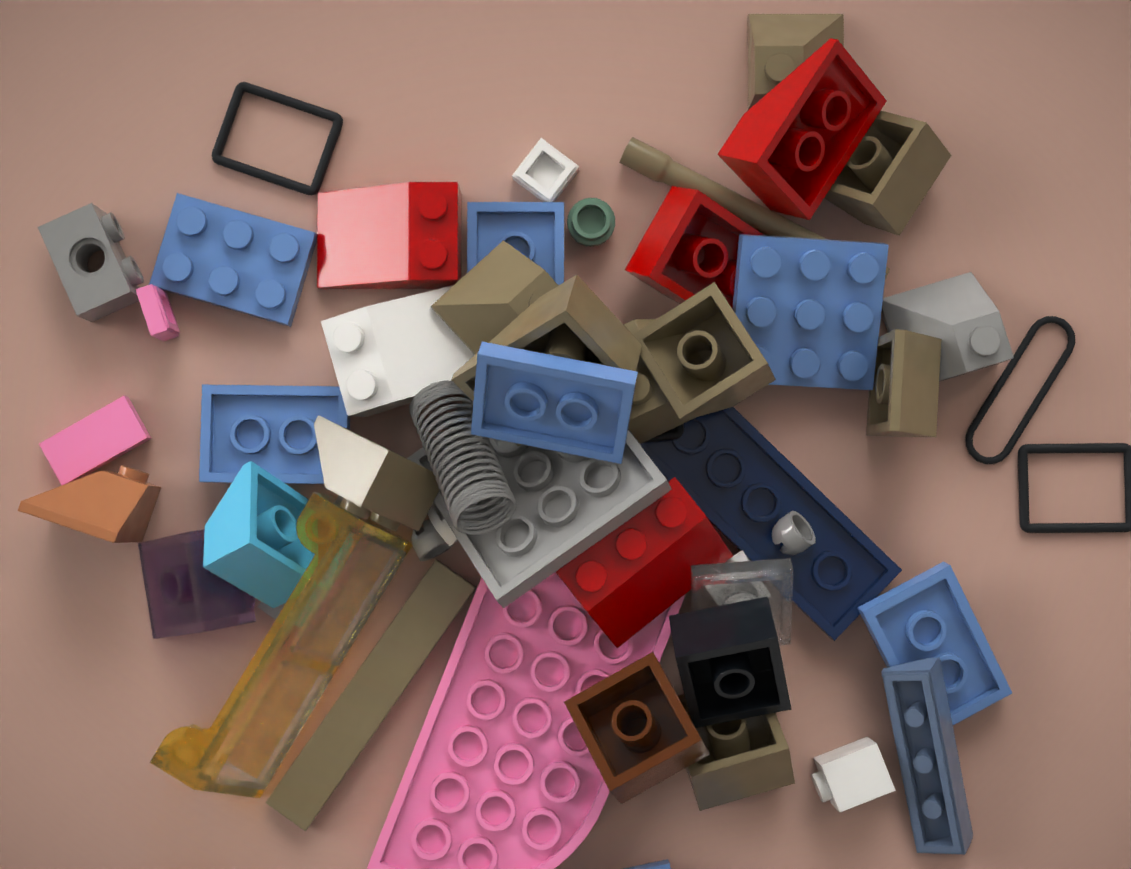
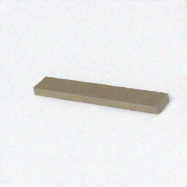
[265,559,476,831]

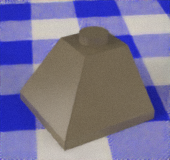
[747,14,844,110]
[431,240,559,355]

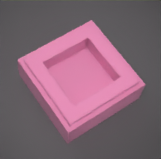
[135,284,180,342]

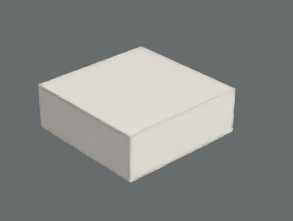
[512,138,579,202]

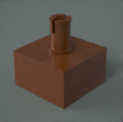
[564,652,710,804]

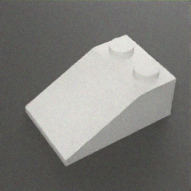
[321,285,474,417]

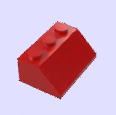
[556,477,733,648]

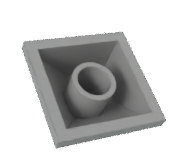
[881,272,1014,382]

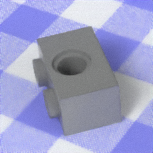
[38,203,144,322]

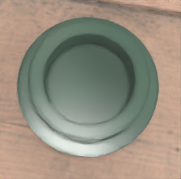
[567,198,615,247]

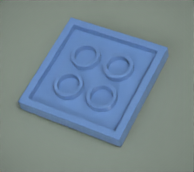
[732,234,889,390]

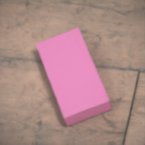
[39,396,152,485]

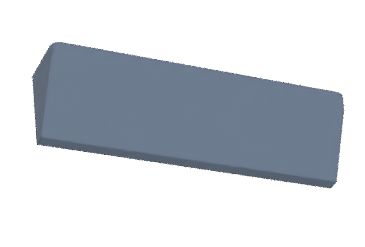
[881,657,973,855]

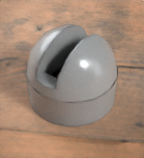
[772,511,816,555]
[411,519,454,561]

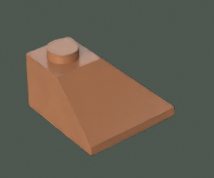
[18,465,161,543]

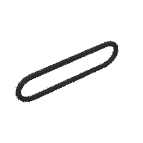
[965,316,1075,464]

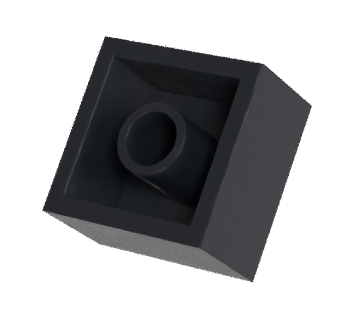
[669,596,791,728]

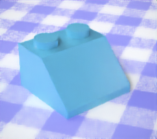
[203,461,319,609]

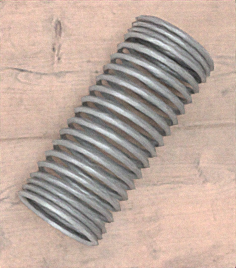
[409,380,516,535]

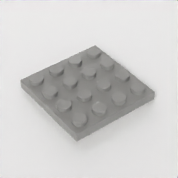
[407,415,672,608]

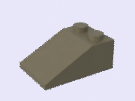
[451,274,642,446]

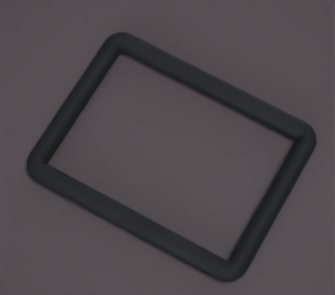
[211,82,343,196]
[1018,443,1131,533]

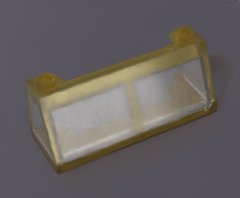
[150,492,413,798]

